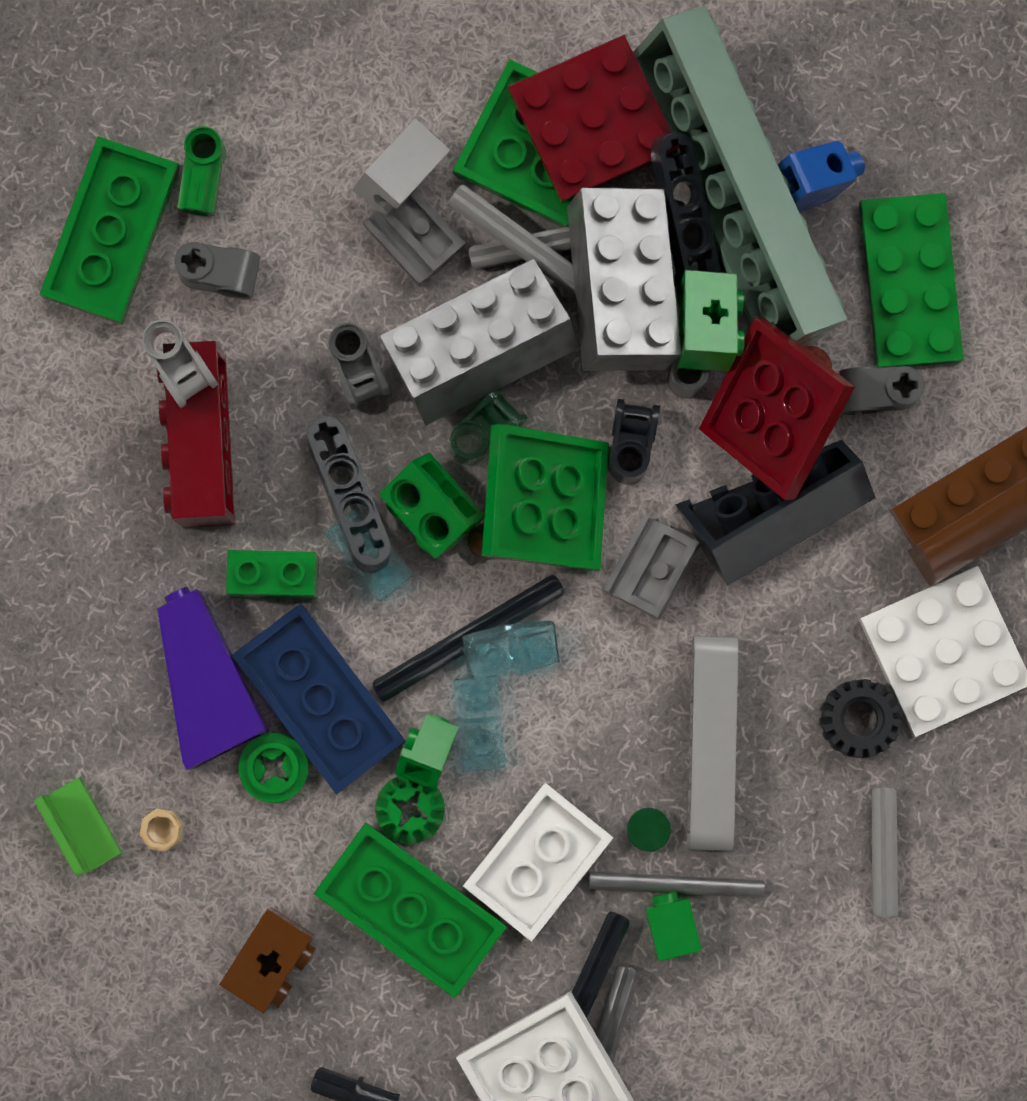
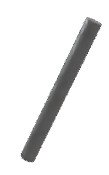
[589,872,765,898]

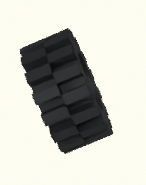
[819,679,902,758]

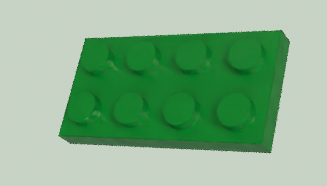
[39,136,180,325]
[859,193,964,368]
[313,822,507,999]

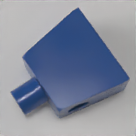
[778,140,865,213]

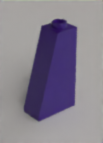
[157,587,270,770]

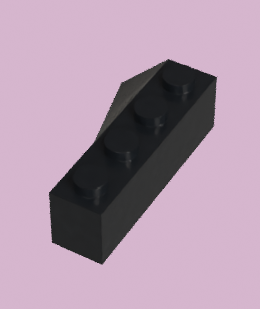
[675,440,876,586]

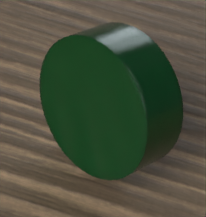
[626,808,671,852]

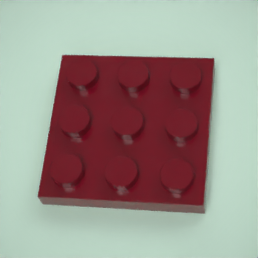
[508,34,679,205]
[699,318,855,500]

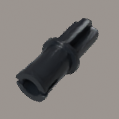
[311,1067,400,1101]

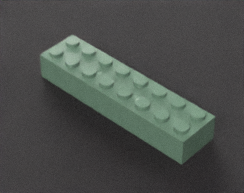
[633,6,847,348]

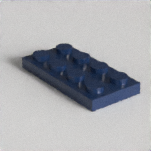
[231,603,406,794]

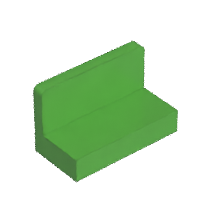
[34,777,123,877]

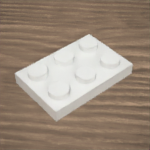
[463,783,613,942]

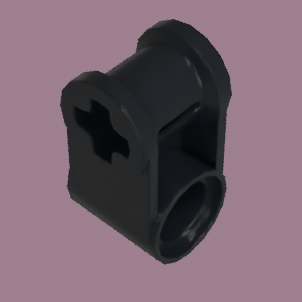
[609,399,660,485]

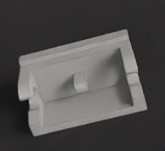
[352,119,450,215]

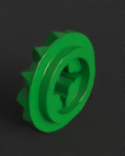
[238,733,309,803]
[375,776,445,844]

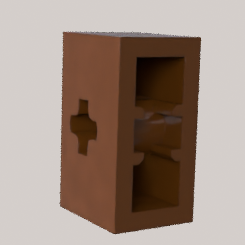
[219,907,316,1014]

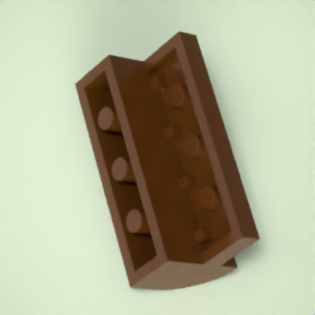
[889,427,1027,587]

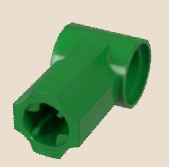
[177,126,226,216]

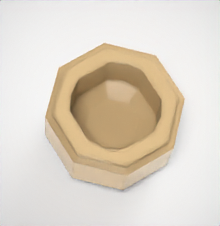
[140,808,185,852]

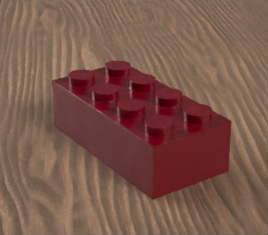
[156,341,235,528]

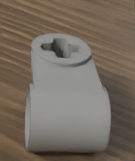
[142,320,219,408]

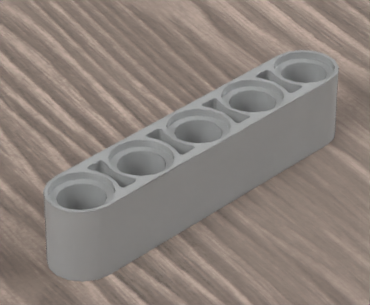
[687,636,738,851]

